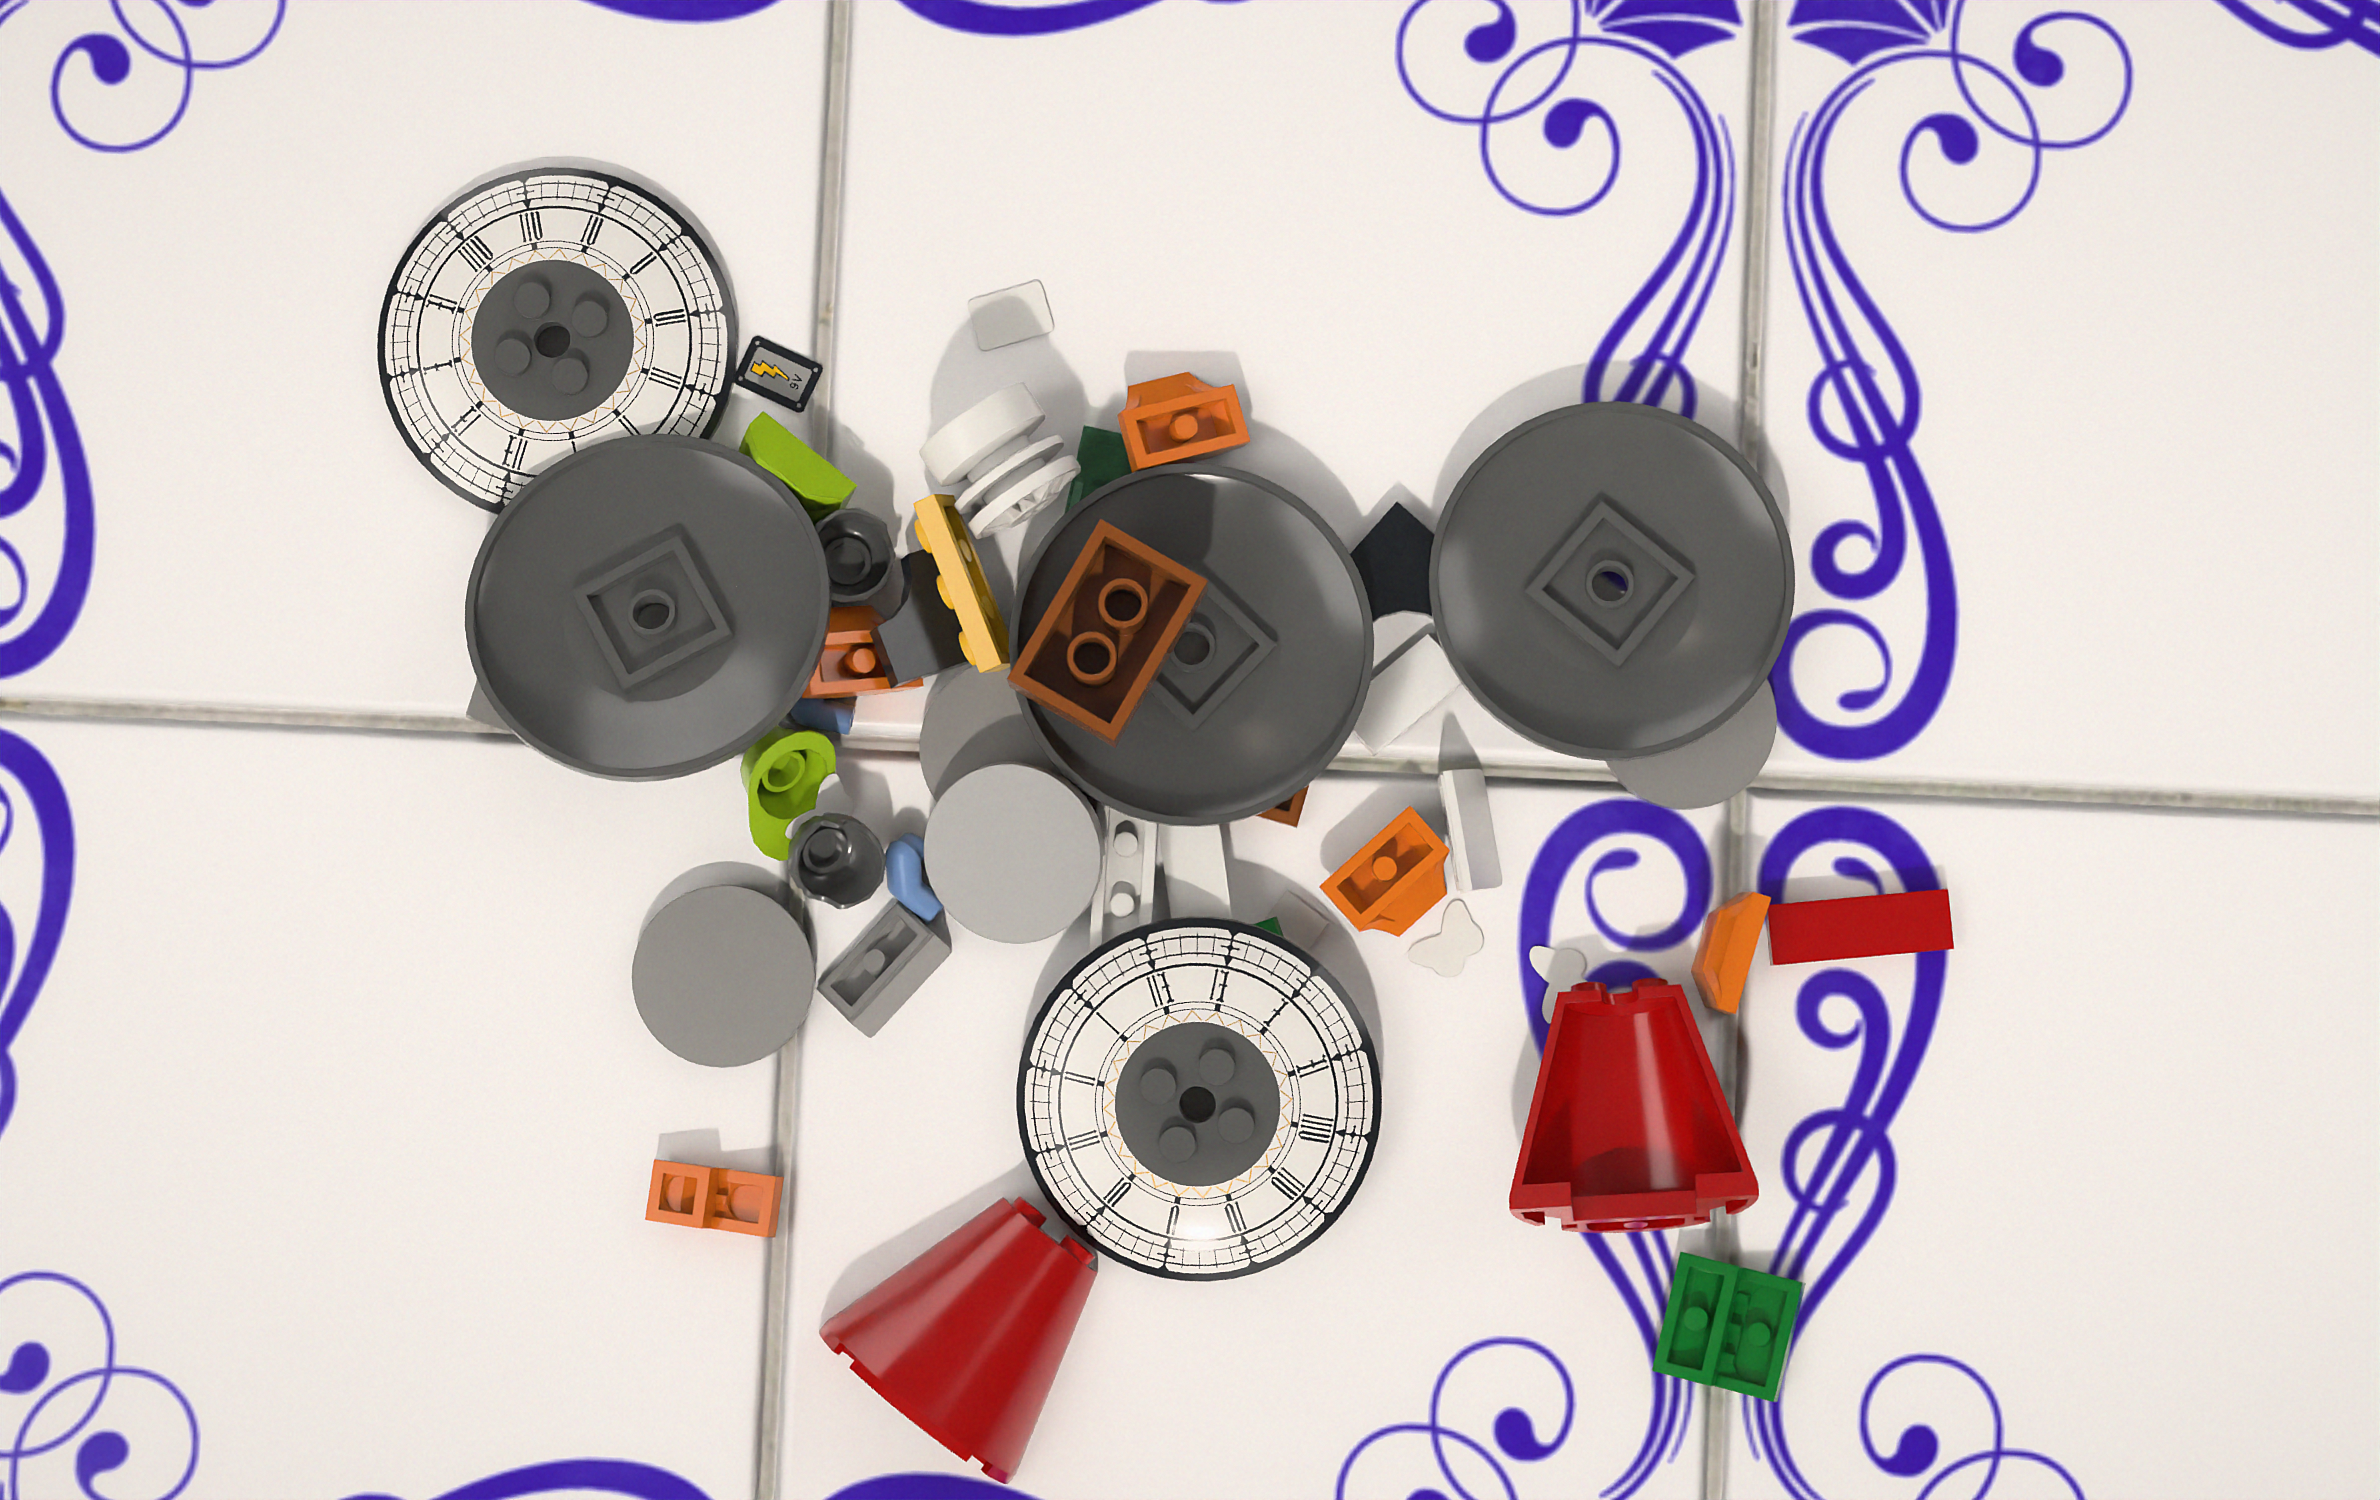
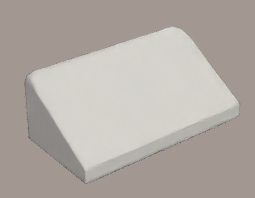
[1352,634,1462,757]
[1437,768,1502,894]
[1158,824,1233,920]

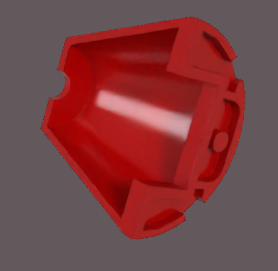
[1509,978,1759,1233]
[819,1196,1098,1484]

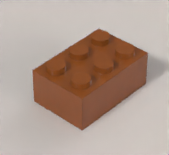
[1007,519,1208,748]

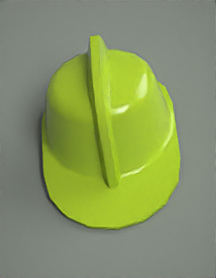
[740,725,836,861]

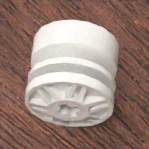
[919,382,1081,540]

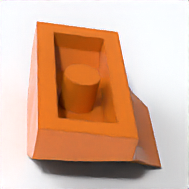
[1117,372,1250,473]
[802,605,924,699]
[1319,806,1450,937]
[1691,892,1771,1015]

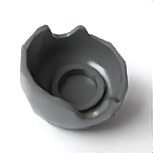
[814,508,896,603]
[787,812,887,910]

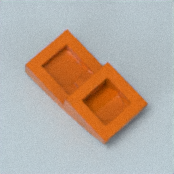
[645,1159,784,1237]

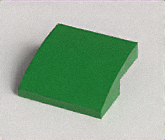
[1652,1252,1806,1402]

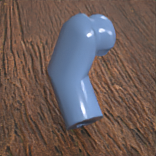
[789,696,855,735]
[885,833,944,925]

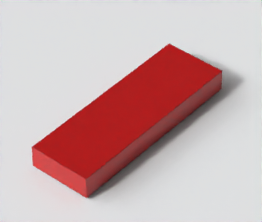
[1765,889,1954,966]

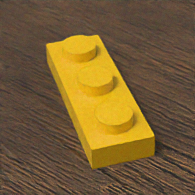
[913,494,1010,673]

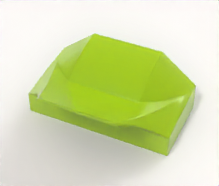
[738,411,857,525]

